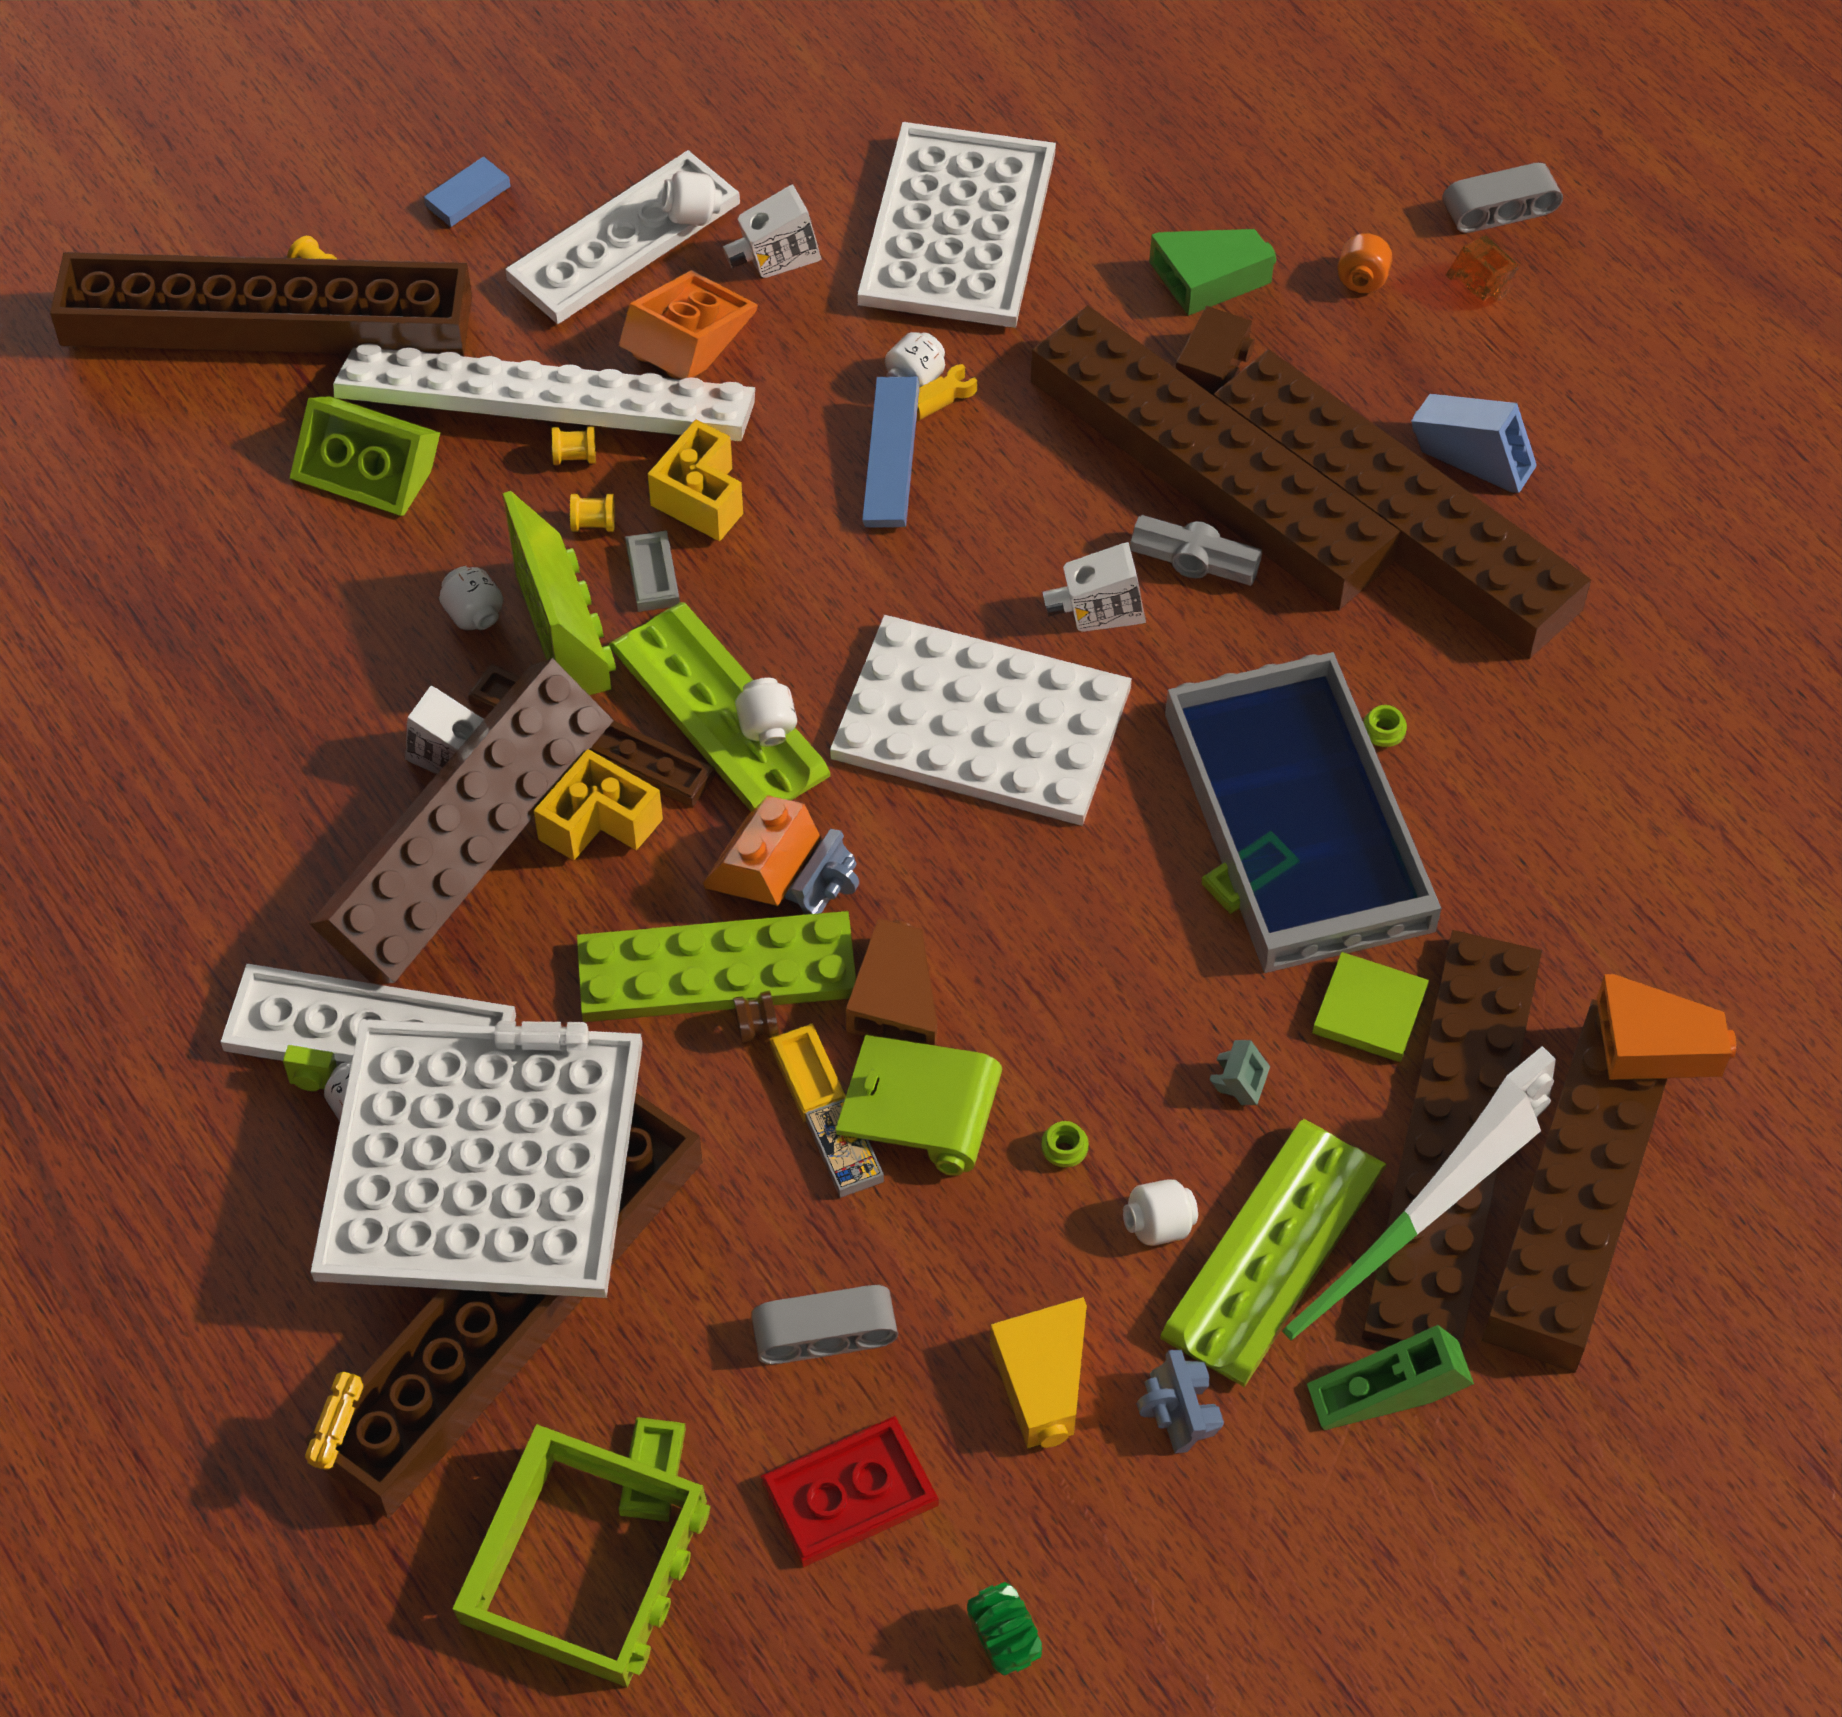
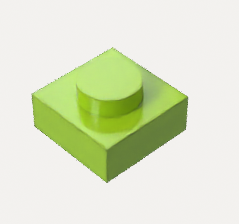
[283,1045,337,1091]

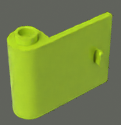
[835,1035,1002,1176]

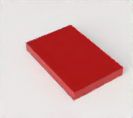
[761,1416,939,1568]

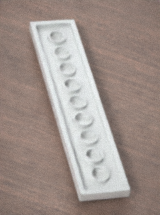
[333,343,755,441]

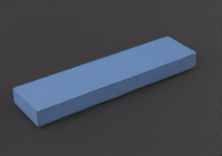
[863,376,920,528]

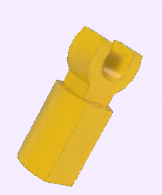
[916,364,977,421]

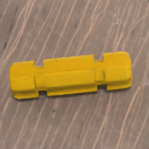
[305,1372,363,1470]

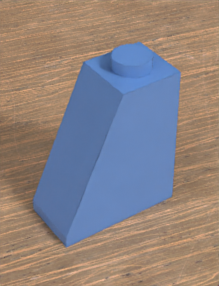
[1411,394,1537,493]

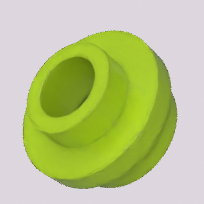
[1363,705,1407,747]
[1041,1121,1089,1167]

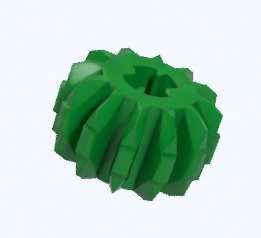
[967,1582,1042,1676]

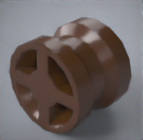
[733,991,779,1043]

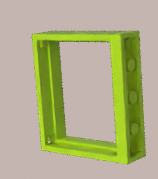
[453,1424,710,1688]

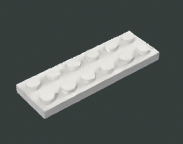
[505,150,740,324]
[221,964,516,1066]

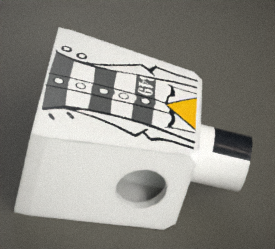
[723,184,822,278]
[1043,542,1146,632]
[405,686,484,774]

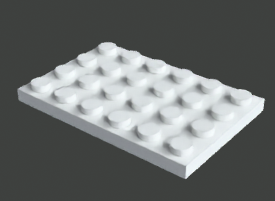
[857,122,1056,328]
[830,615,1132,826]

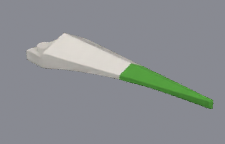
[1282,1046,1556,1340]

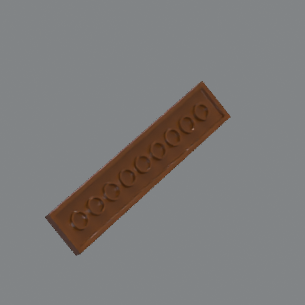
[1362,930,1542,1347]

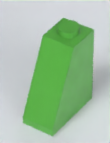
[1149,229,1276,316]

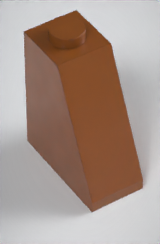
[846,918,937,1046]

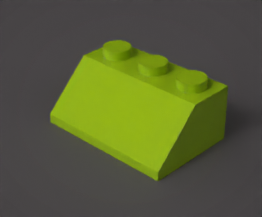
[290,396,440,516]

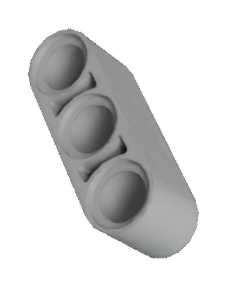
[1442,163,1563,233]
[751,1285,898,1364]

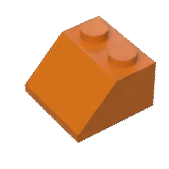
[702,796,822,906]

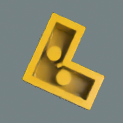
[648,419,743,541]
[534,749,663,861]

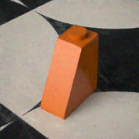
[1596,974,1737,1080]

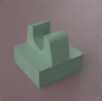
[1210,1040,1270,1105]

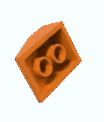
[619,270,758,380]

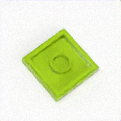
[1312,952,1429,1062]

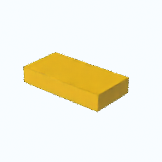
[770,1023,846,1122]

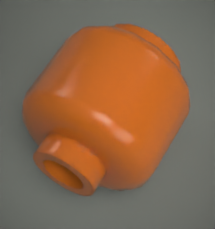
[1337,233,1393,293]

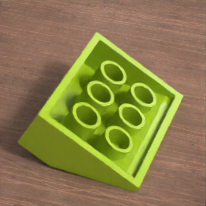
[503,491,616,695]

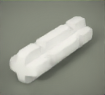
[494,1021,589,1050]

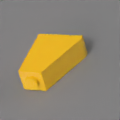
[990,1297,1087,1449]

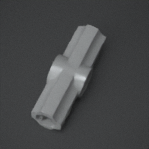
[1130,515,1263,585]

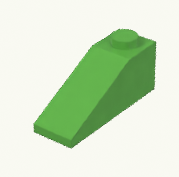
[1307,1325,1474,1430]

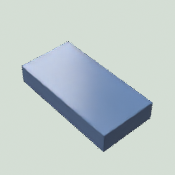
[424,156,511,227]

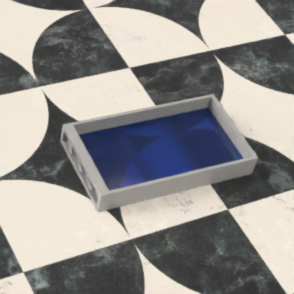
[1165,652,1442,973]

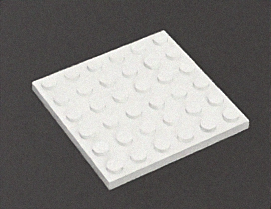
[311,1019,643,1298]

